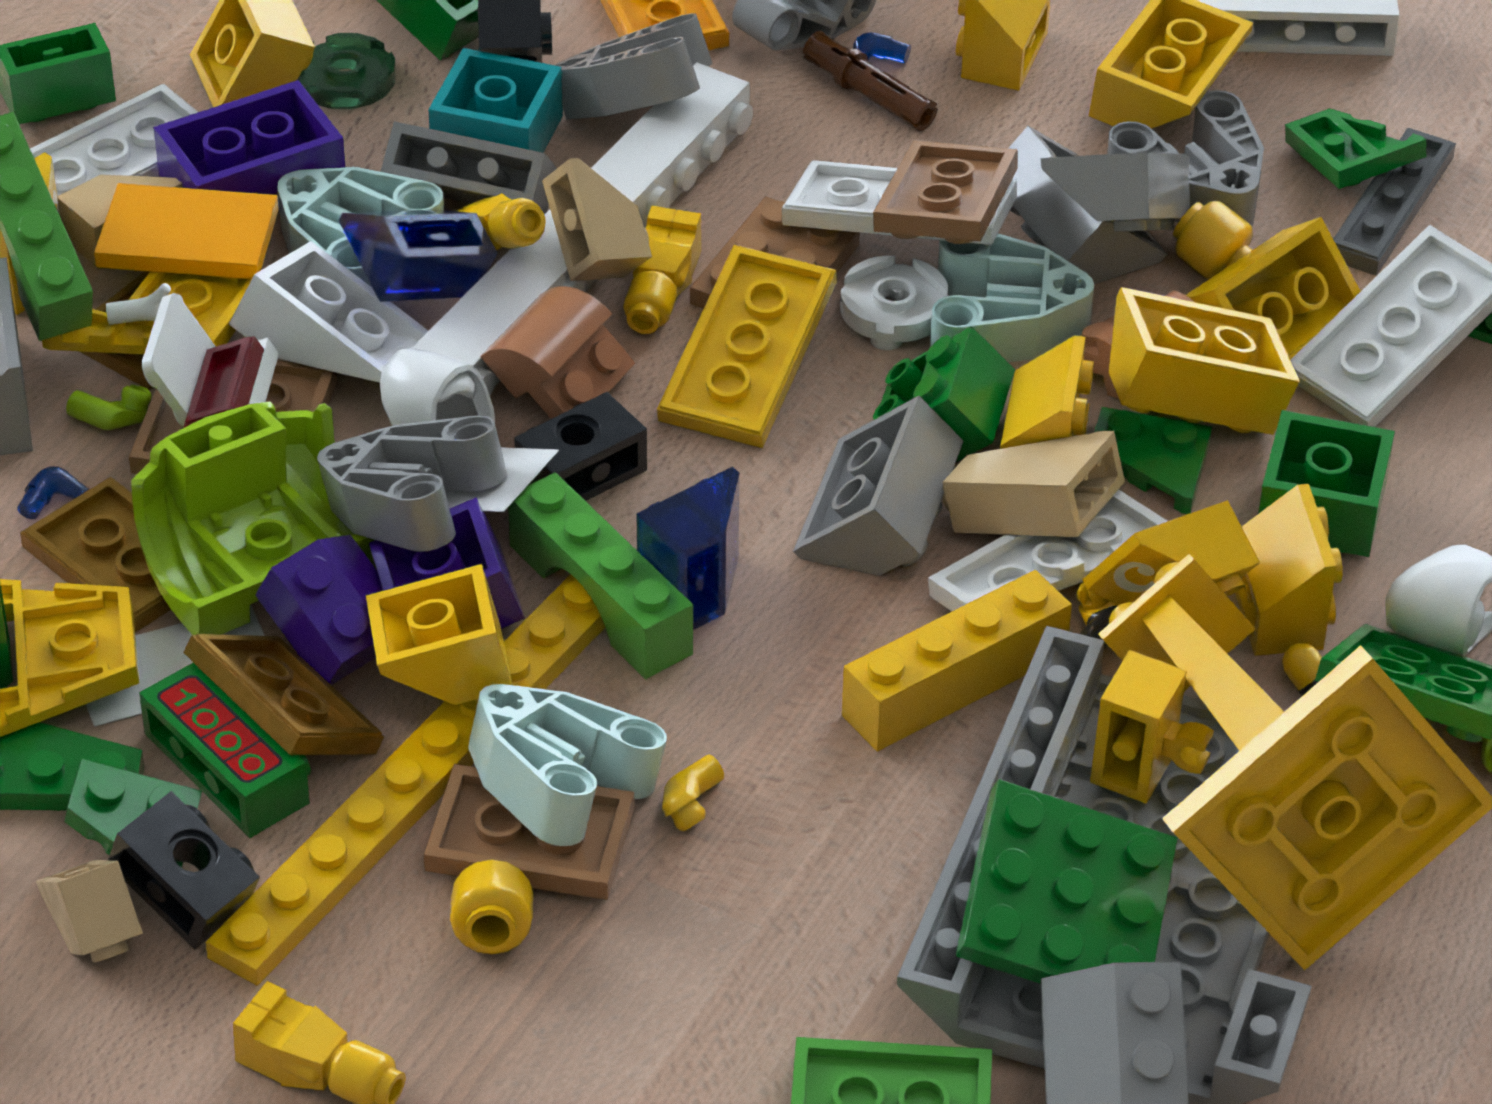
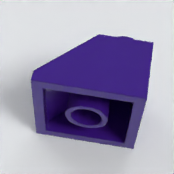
[369,497,525,629]
[255,535,383,685]

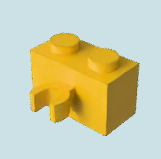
[1090,650,1214,804]

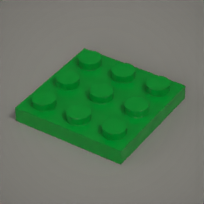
[1315,624,1492,742]
[955,779,1178,984]

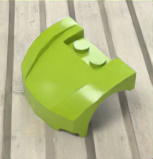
[131,401,376,635]

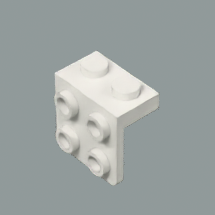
[142,293,279,426]

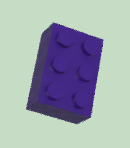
[153,80,345,207]

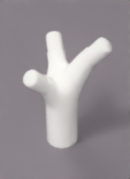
[106,283,183,325]

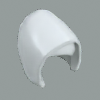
[380,348,495,425]
[1385,545,1492,657]

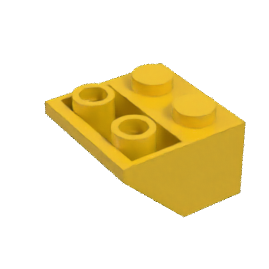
[955,0,1050,91]
[1000,335,1094,449]
[1235,484,1343,656]

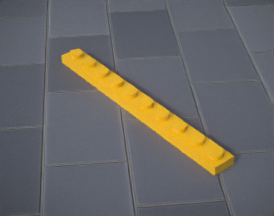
[205,574,605,986]

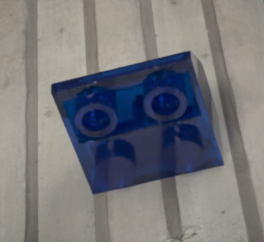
[338,210,498,302]
[636,466,740,630]

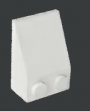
[229,241,428,383]

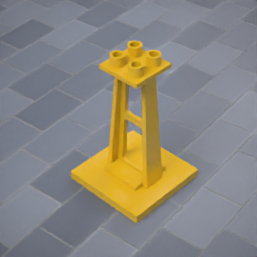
[1098,554,1492,970]

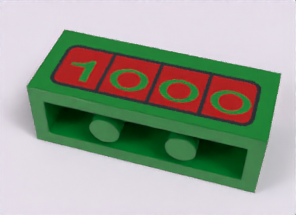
[139,663,311,838]

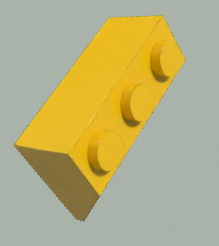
[1088,0,1254,129]
[1186,217,1361,360]
[1109,287,1300,435]

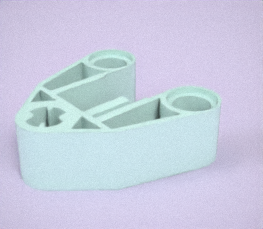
[277,167,445,293]
[930,234,1094,362]
[468,684,667,846]

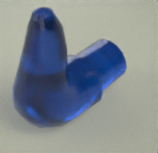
[852,32,911,64]
[17,466,89,519]

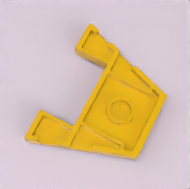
[42,272,252,354]
[0,579,140,737]

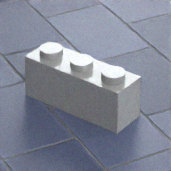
[380,121,557,215]

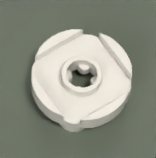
[840,256,948,350]

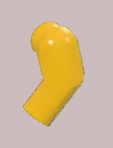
[662,754,724,831]

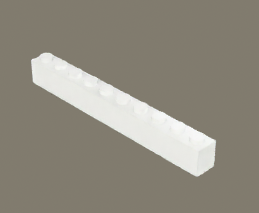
[411,62,753,395]

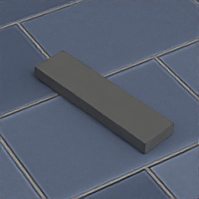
[1333,128,1456,276]

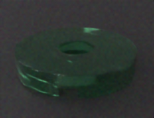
[297,33,396,109]

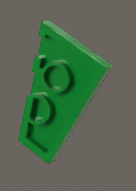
[0,722,145,811]

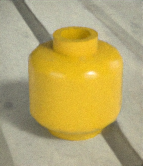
[1173,201,1253,280]
[450,859,533,955]

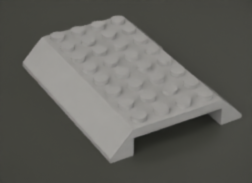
[897,626,1312,1104]

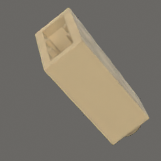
[942,431,1125,537]

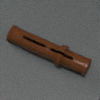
[803,31,938,131]

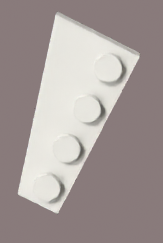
[928,489,1167,611]

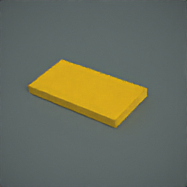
[657,245,837,448]

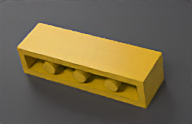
[842,570,1072,752]

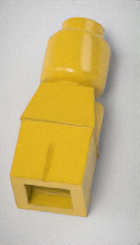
[440,193,546,265]
[623,206,702,334]
[233,981,406,1104]

